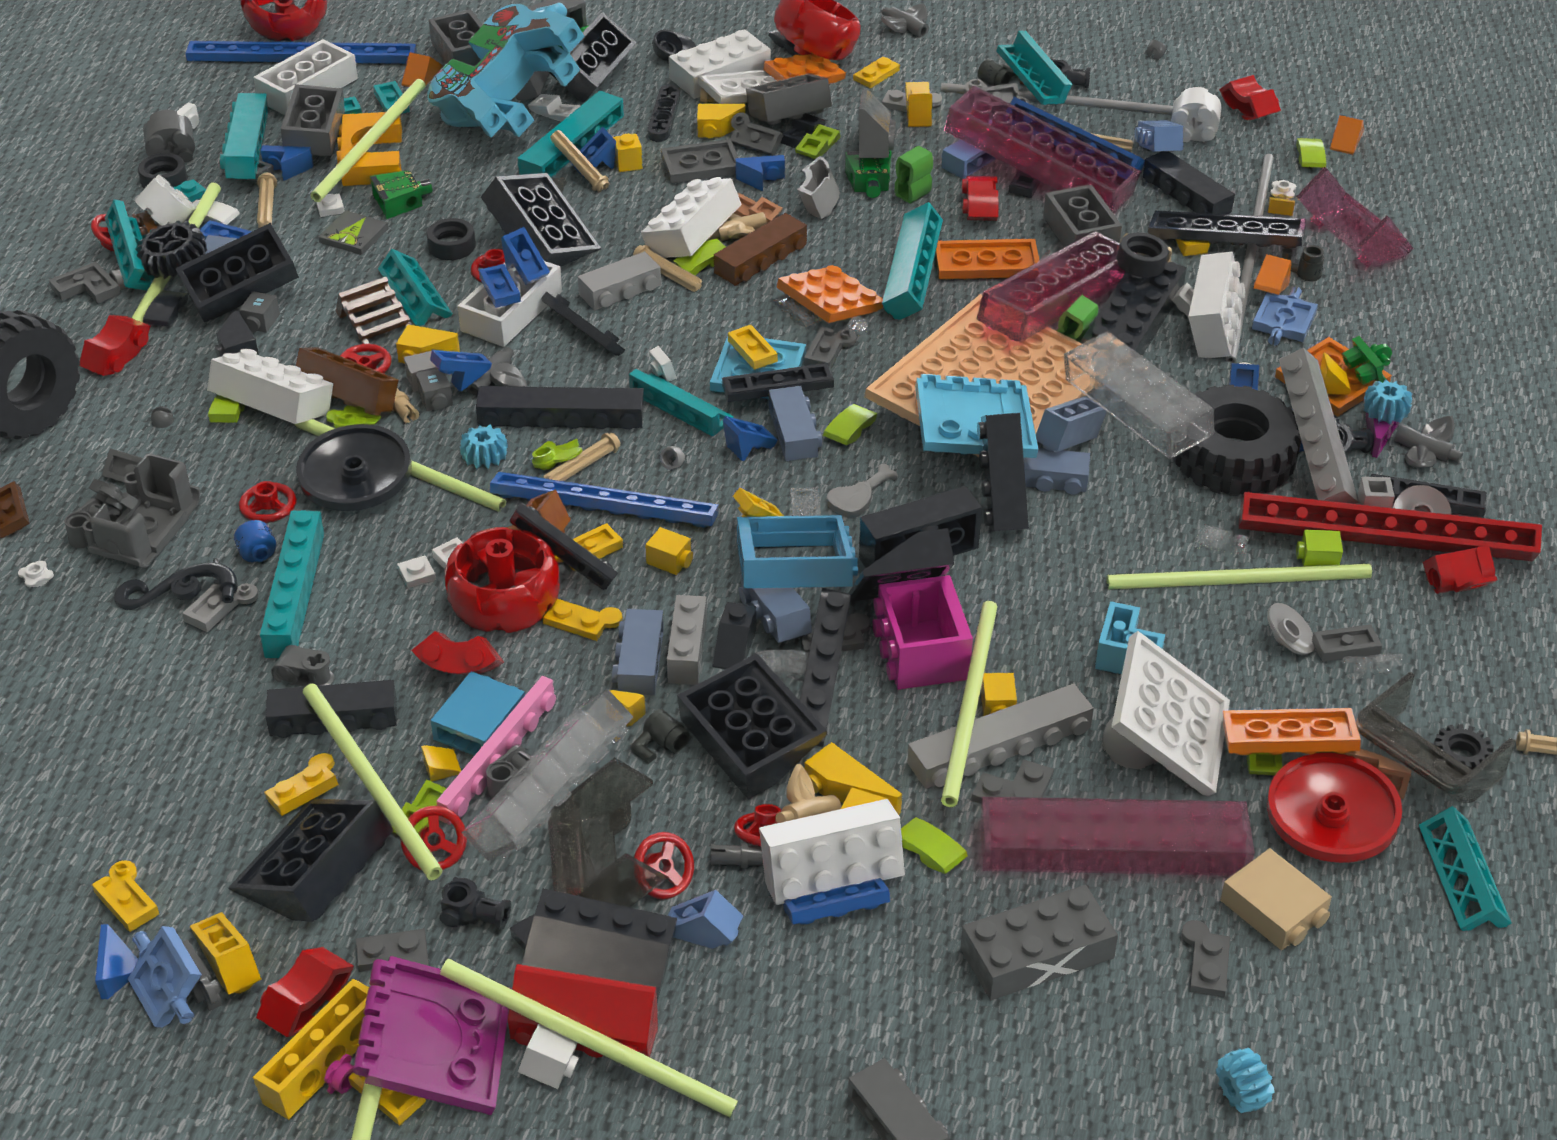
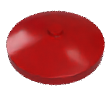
[1267,753,1402,863]

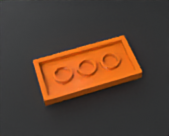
[935,239,1041,279]
[1223,708,1361,755]

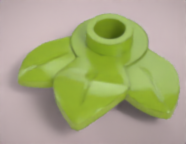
[326,405,381,428]
[532,439,583,470]

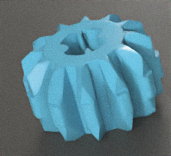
[1363,379,1412,424]
[460,425,508,469]
[1216,1048,1274,1113]

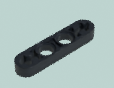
[648,84,680,142]

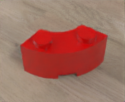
[1219,75,1281,120]
[961,176,999,221]
[80,315,151,376]
[411,631,504,675]
[256,947,354,1037]

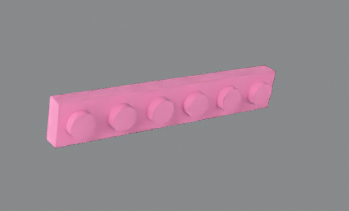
[436,676,556,825]

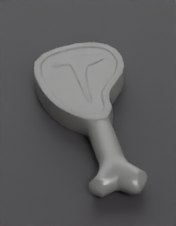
[827,463,898,518]

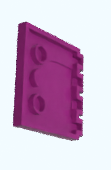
[353,956,512,1115]

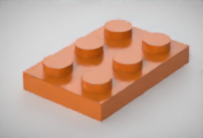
[763,53,846,84]

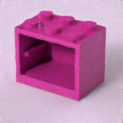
[873,575,973,690]

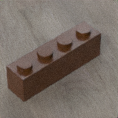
[714,213,807,286]
[296,347,399,415]

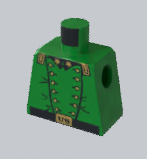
[845,150,892,198]
[370,171,433,219]

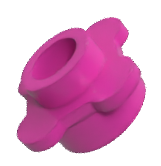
[324,1054,354,1094]

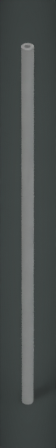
[1225,154,1274,362]

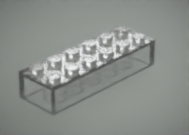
[1064,331,1214,459]
[461,689,633,861]

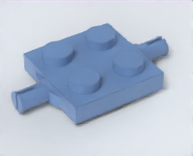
[1252,287,1318,346]
[128,926,202,1028]

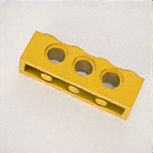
[253,978,369,1120]

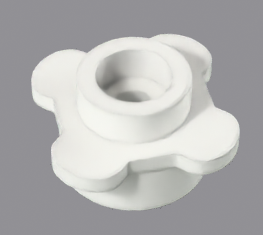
[1270,180,1296,199]
[18,561,54,587]

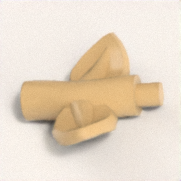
[708,212,767,242]
[776,764,841,823]

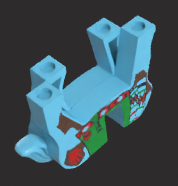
[427,3,585,138]

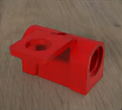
[1423,545,1498,594]

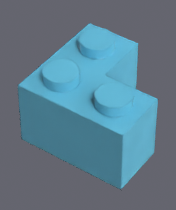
[1095,601,1165,674]

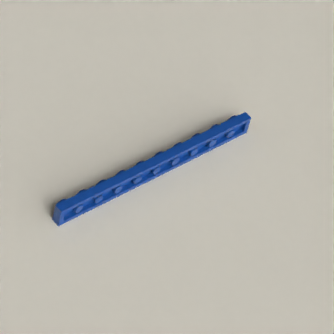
[186,41,417,64]

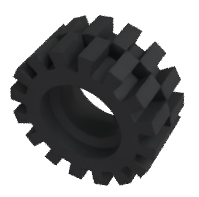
[1431,724,1494,782]

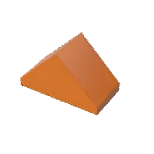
[402,52,443,87]
[1330,115,1364,155]
[1254,254,1291,295]

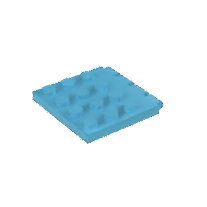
[915,374,1038,458]

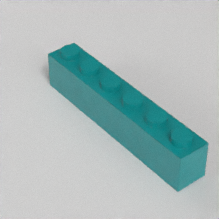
[517,90,624,178]
[220,93,268,179]
[882,202,943,320]
[260,510,324,658]

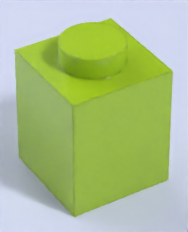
[1296,530,1343,567]

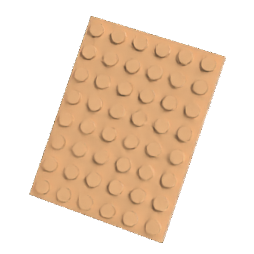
[864,294,1117,457]

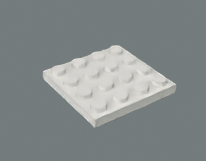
[1112,631,1230,796]

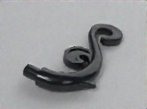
[114,558,238,610]

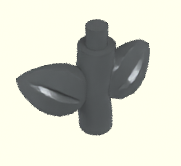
[881,3,929,38]
[466,347,527,396]
[1394,416,1463,468]

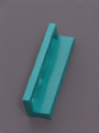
[996,31,1072,105]
[105,199,154,291]
[378,248,453,326]
[629,369,734,437]
[1419,806,1512,931]

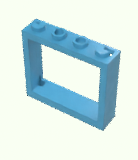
[737,515,858,588]

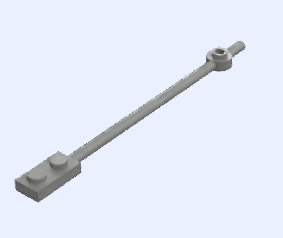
[941,79,1175,115]

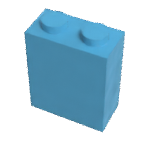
[431,671,525,756]

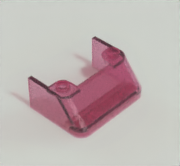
[1296,167,1413,268]

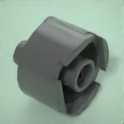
[143,110,195,162]

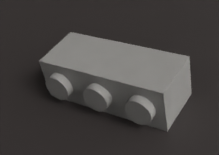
[578,251,661,310]
[667,595,707,685]

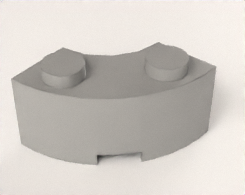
[797,156,840,219]

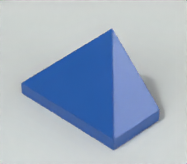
[95,924,138,1000]

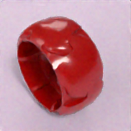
[240,0,327,41]
[774,0,861,60]
[444,527,560,633]

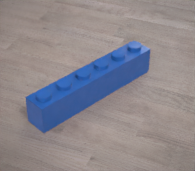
[1003,97,1145,182]

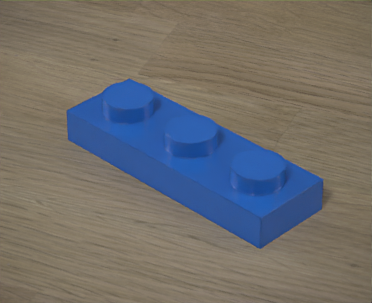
[783,878,890,925]

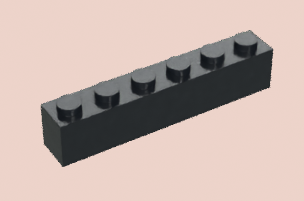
[476,386,644,430]

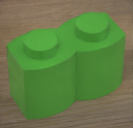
[894,146,933,204]
[1056,295,1098,343]

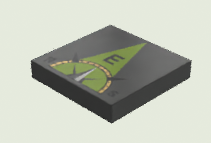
[318,210,389,255]

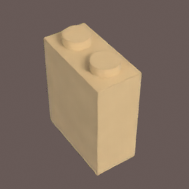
[1220,848,1332,950]

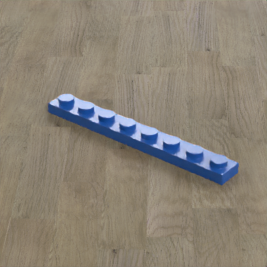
[490,472,719,527]

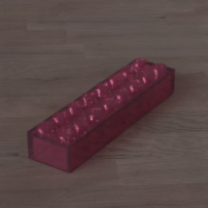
[944,86,1141,214]
[976,231,1138,343]
[980,797,1255,876]

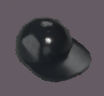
[652,29,696,61]

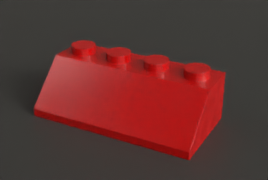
[508,964,658,1058]

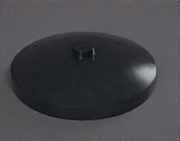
[296,424,412,511]

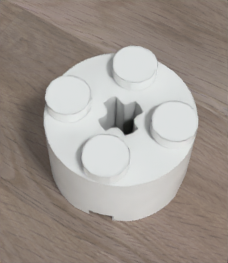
[1171,87,1221,142]
[134,174,197,226]

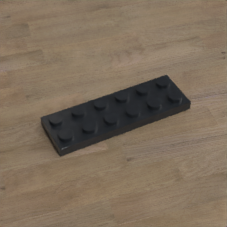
[1148,210,1306,249]

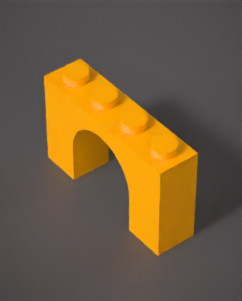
[336,112,402,186]

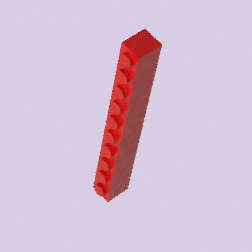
[1238,492,1542,561]

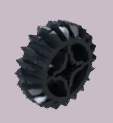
[135,220,207,279]

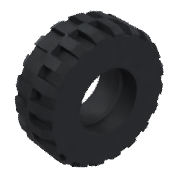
[0,310,80,440]
[1171,385,1301,496]

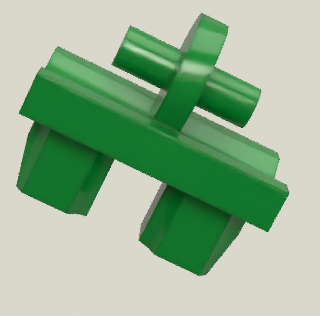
[1342,336,1392,385]

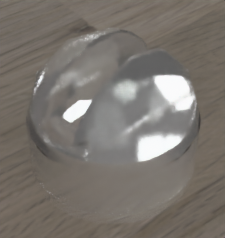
[847,316,868,337]

